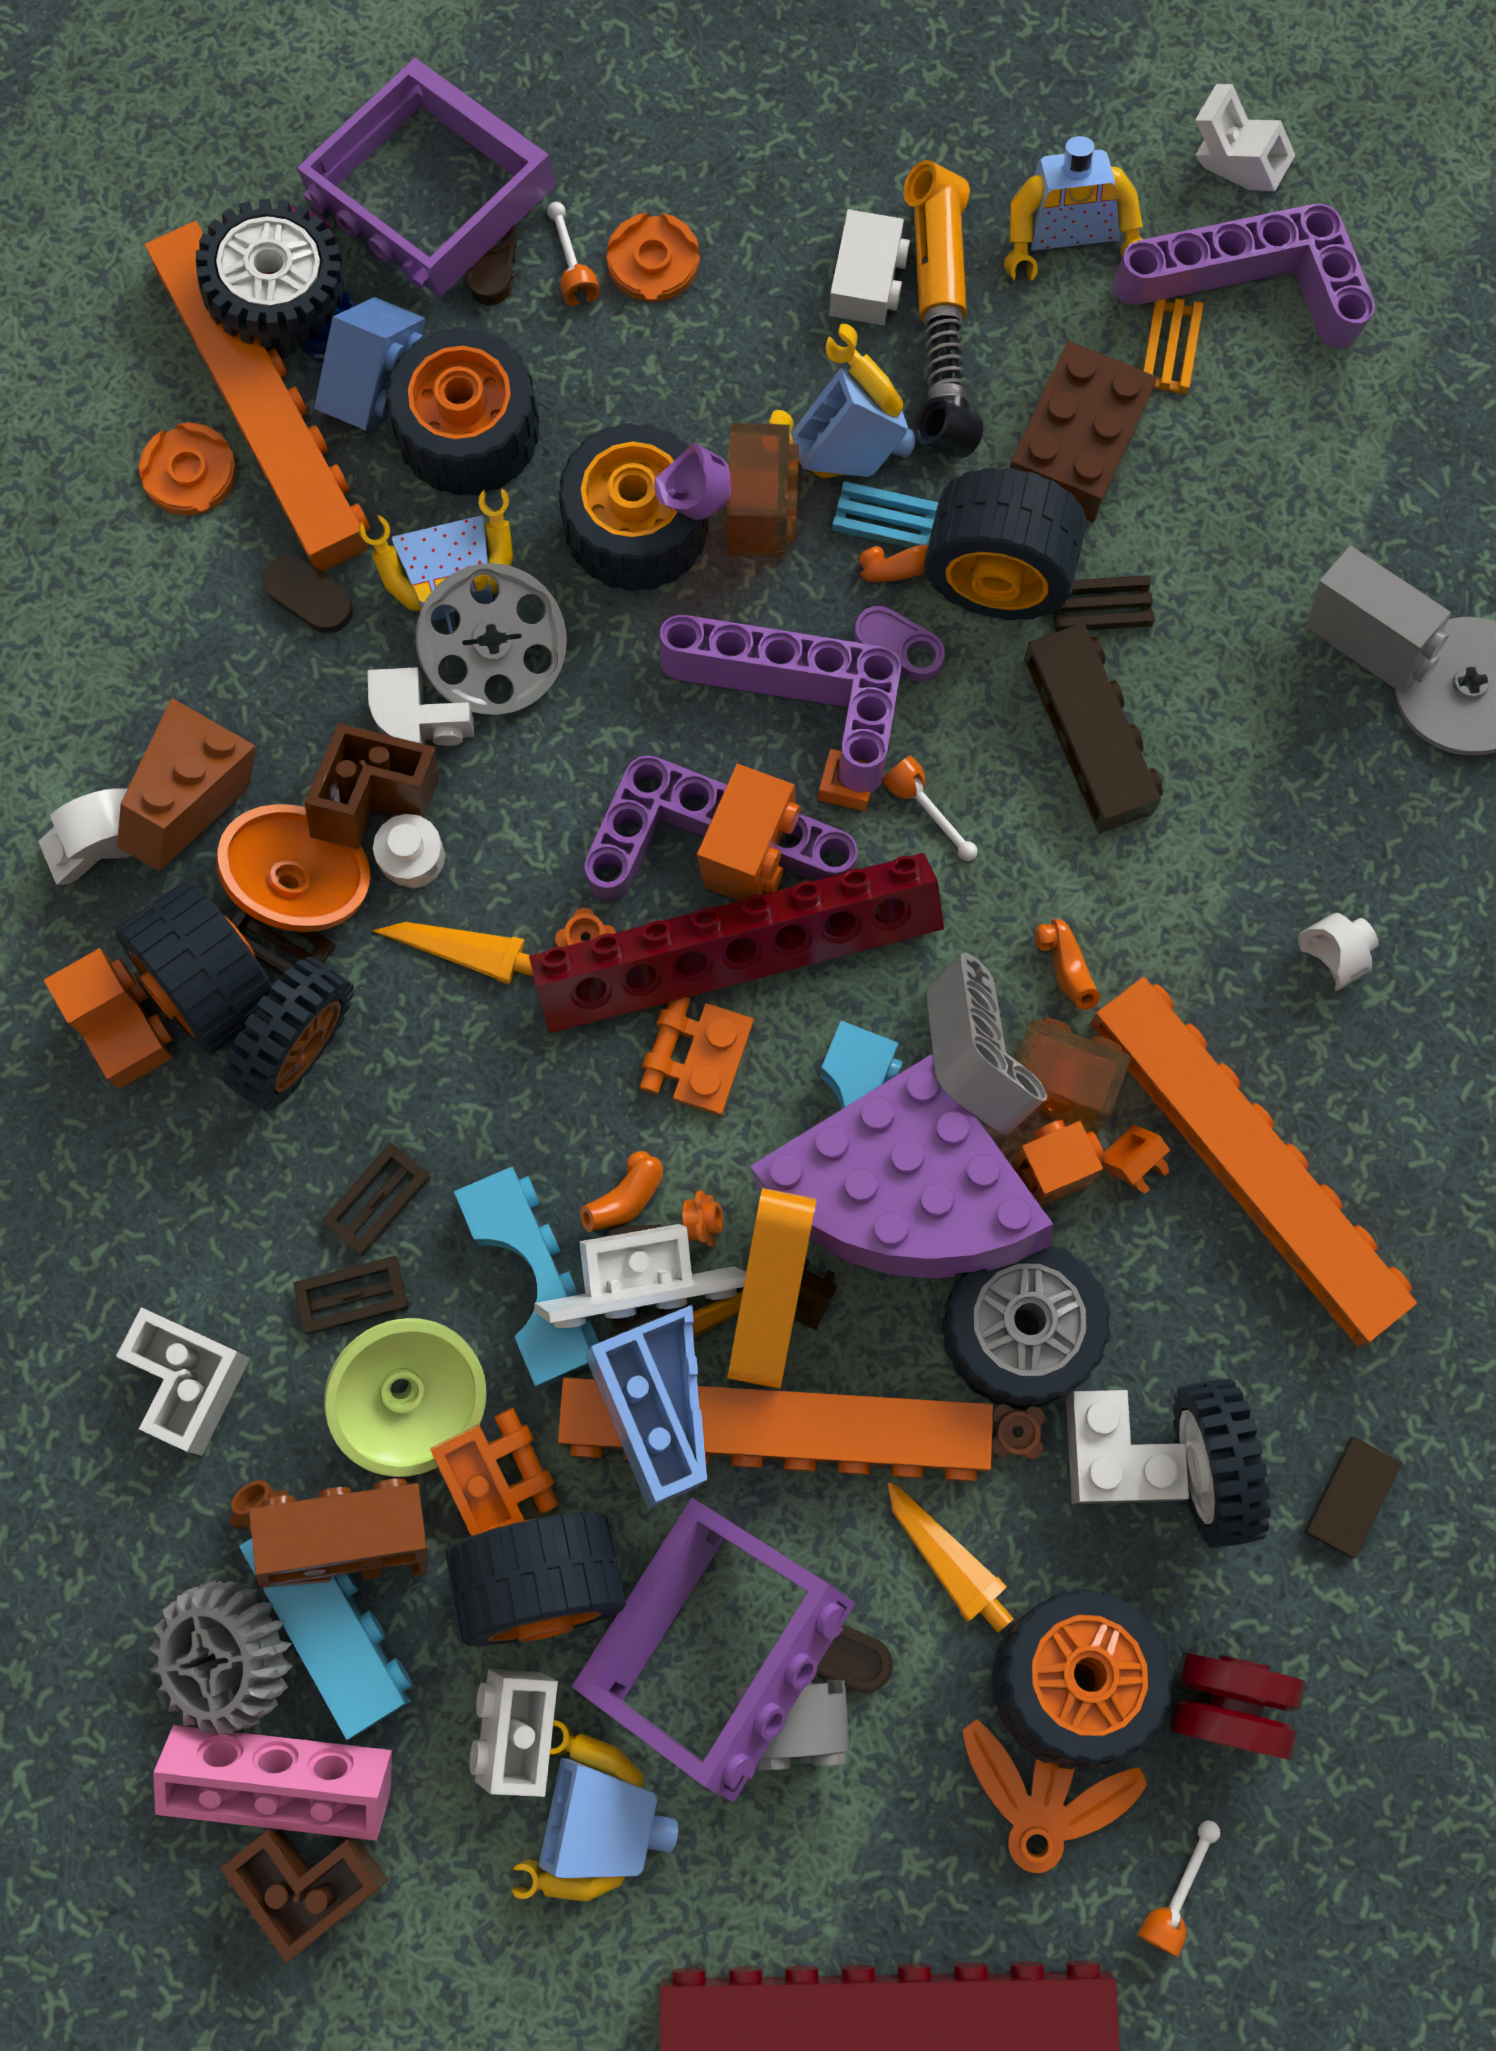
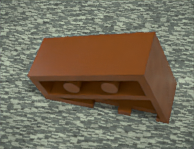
[117,698,255,871]
[249,1479,428,1588]

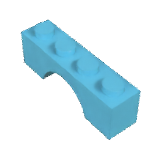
[820,1021,903,1109]
[454,1166,599,1390]

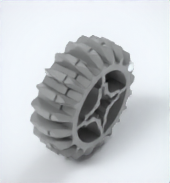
[148,1581,293,1735]

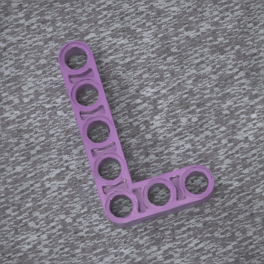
[1112,204,1375,348]
[660,615,901,792]
[584,755,858,901]

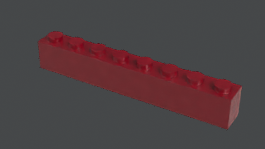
[660,1960,1120,2051]

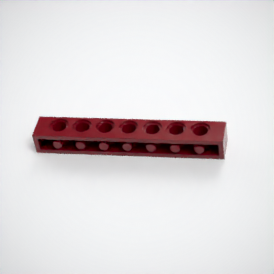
[529,853,944,1034]

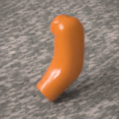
[858,544,929,582]
[1034,919,1100,1010]
[580,1151,663,1232]

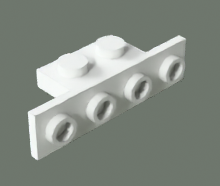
[534,1224,746,1328]

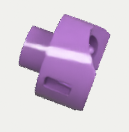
[654,442,731,520]

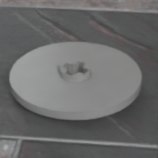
[1395,617,1496,756]

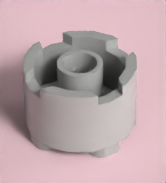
[736,1680,850,1770]

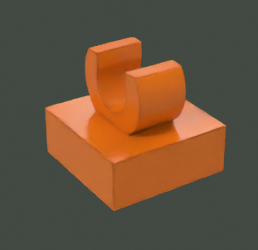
[1100,1125,1170,1194]

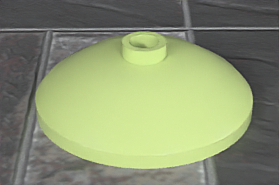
[324,1318,486,1477]

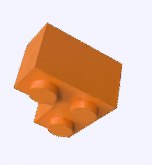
[697,763,801,901]
[44,948,173,1089]

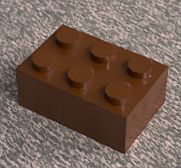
[1010,340,1157,523]

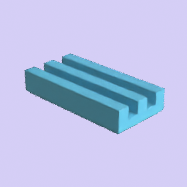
[832,481,938,548]

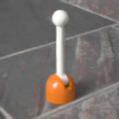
[547,202,601,306]
[882,755,978,861]
[1137,1820,1220,1958]

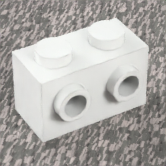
[470,1669,558,1797]

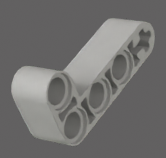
[926,952,1047,1135]

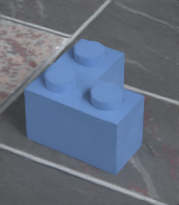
[314,297,426,430]

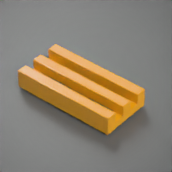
[1143,298,1204,394]

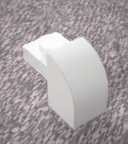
[1195,84,1295,191]
[368,667,475,746]
[38,789,132,885]

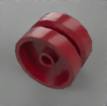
[1169,1652,1305,1760]

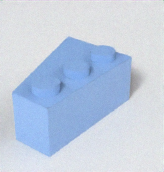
[585,1305,707,1509]

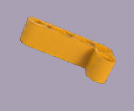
[727,1188,817,1389]

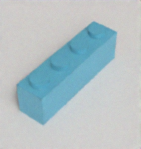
[239,1538,413,1740]

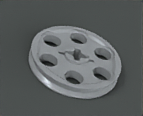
[415,563,567,715]

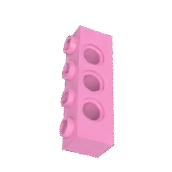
[153,1725,392,1841]

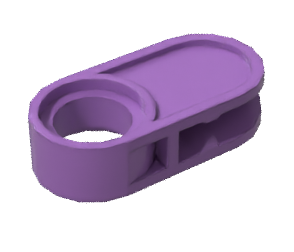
[854,606,945,681]

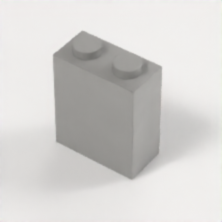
[1307,545,1451,694]

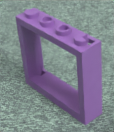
[297,58,556,298]
[572,1498,856,1802]

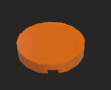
[606,213,700,302]
[138,422,237,516]

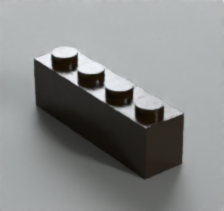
[1024,623,1163,834]

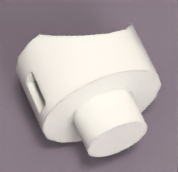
[373,814,445,889]
[1298,913,1379,991]

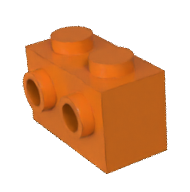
[1011,1120,1105,1207]

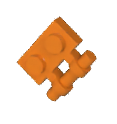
[639,997,754,1117]
[430,1407,559,1536]

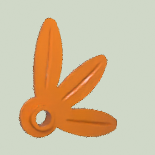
[962,1719,1147,1873]

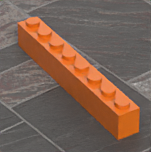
[144,220,371,572]
[1090,976,1417,1347]
[558,1378,993,1482]

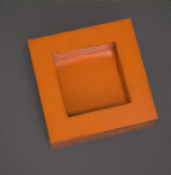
[817,749,871,812]

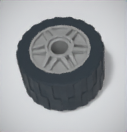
[942,1245,1111,1408]

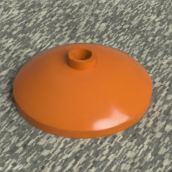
[216,804,370,932]

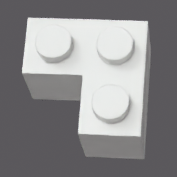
[116,1307,250,1456]
[1066,1390,1189,1504]

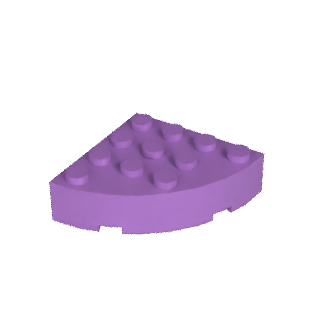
[750,1054,1053,1279]

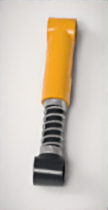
[903,160,983,459]

